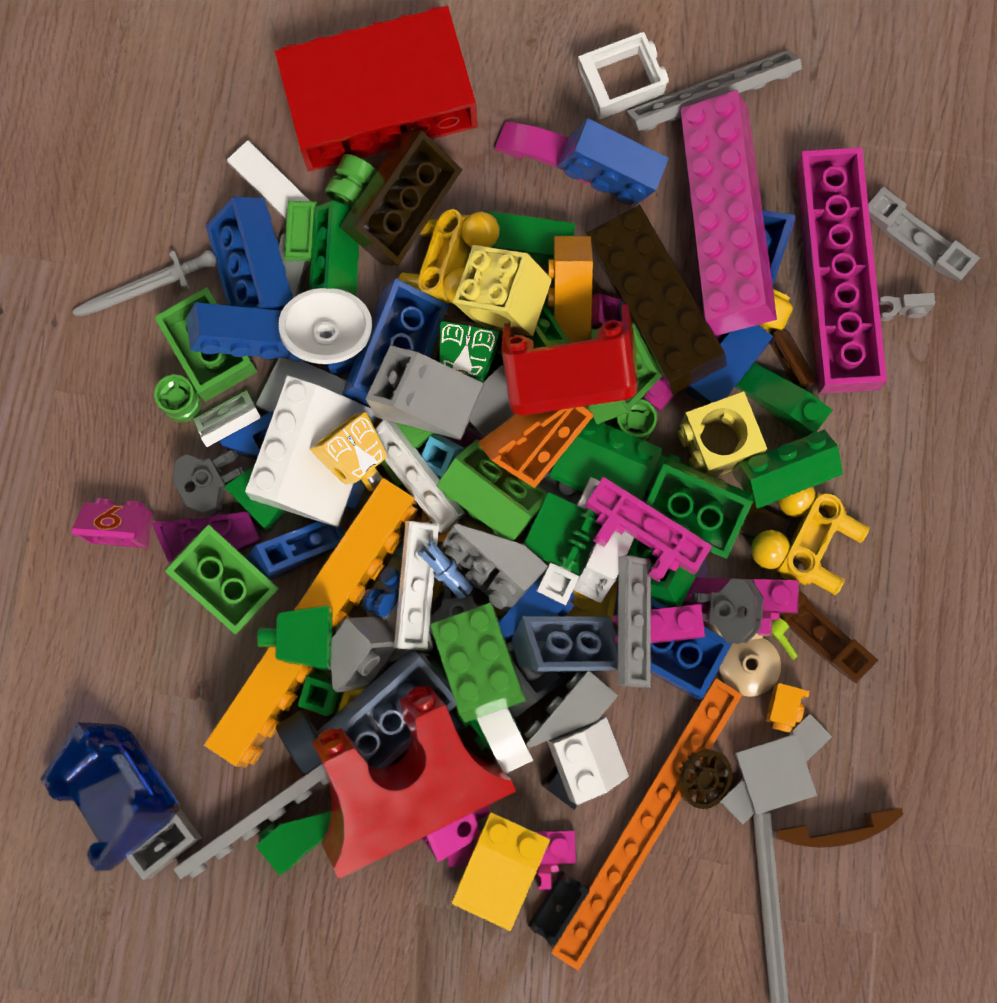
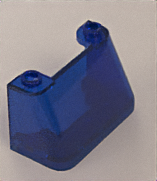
[40,722,180,871]

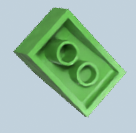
[586,323,662,424]

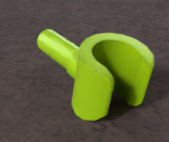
[772,618,798,660]

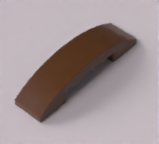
[780,577,878,684]
[773,807,903,848]

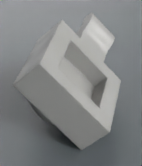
[879,293,935,321]

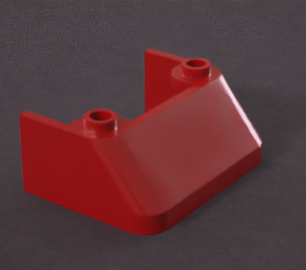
[502,304,638,415]

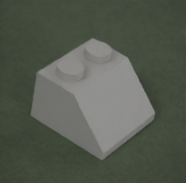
[331,616,398,692]

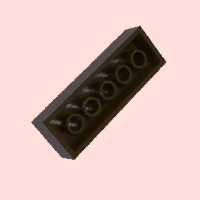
[586,204,727,394]

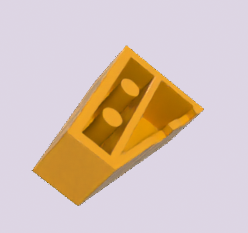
[548,236,593,343]

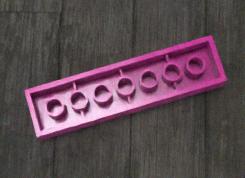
[681,90,777,335]
[796,147,887,394]

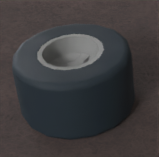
[276,710,321,774]

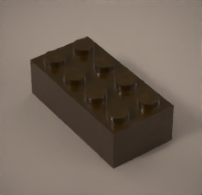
[339,131,463,266]

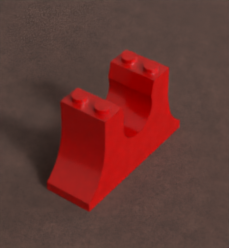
[312,686,516,879]

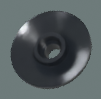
[416,650,453,694]

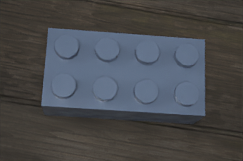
[316,649,456,768]

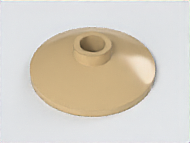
[719,637,781,697]

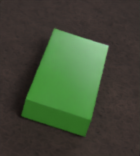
[284,201,319,262]

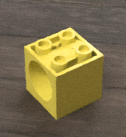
[453,245,552,337]
[678,392,767,477]

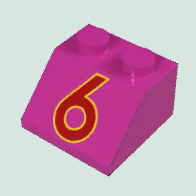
[71,498,153,548]

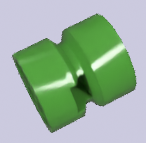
[324,154,377,207]
[154,374,202,423]
[615,399,657,442]

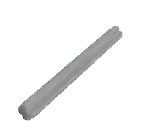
[753,812,789,1003]

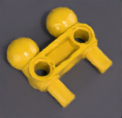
[398,209,500,304]
[751,487,870,596]

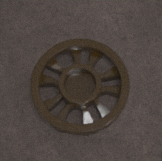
[677,748,732,809]

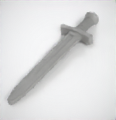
[73,250,216,317]

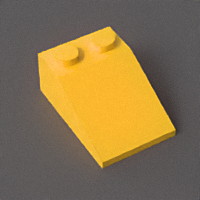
[452,813,550,931]

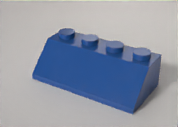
[206,196,294,311]

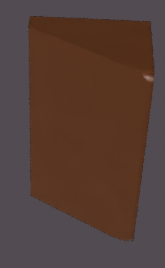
[770,330,817,389]

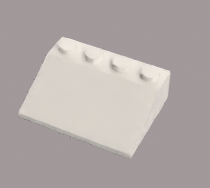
[245,376,377,528]

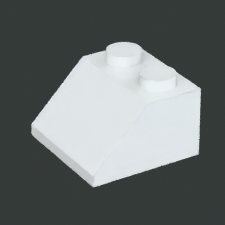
[547,717,629,805]

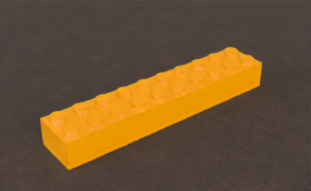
[204,478,419,767]

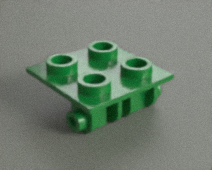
[523,492,602,576]

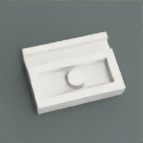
[193,390,261,447]

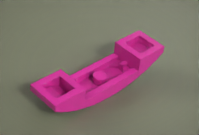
[495,122,591,185]

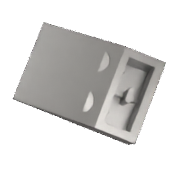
[366,346,484,440]
[439,524,548,613]
[524,671,618,748]
[95,763,202,880]

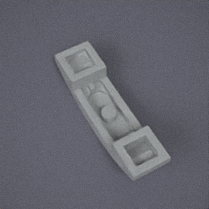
[868,187,980,282]

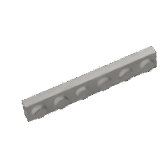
[627,50,802,131]
[173,764,328,880]

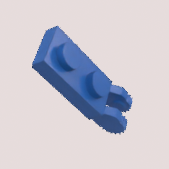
[361,540,404,617]

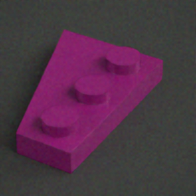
[151,512,262,563]

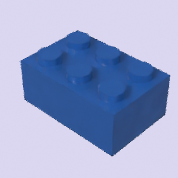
[557,118,669,205]

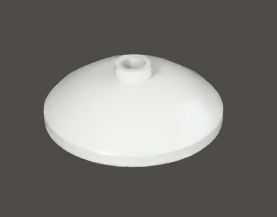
[279,288,372,364]

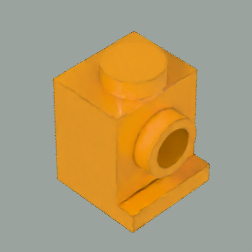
[765,683,810,734]

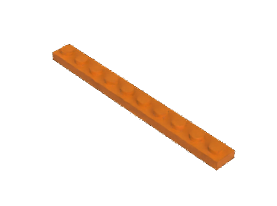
[551,678,743,971]

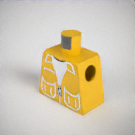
[310,412,387,491]

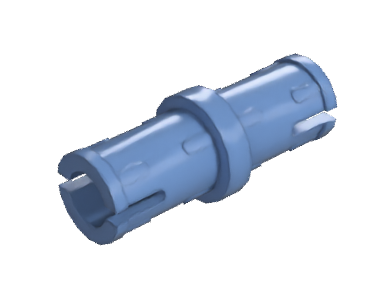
[418,540,473,600]

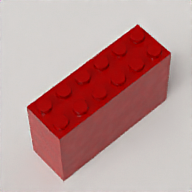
[274,6,478,172]

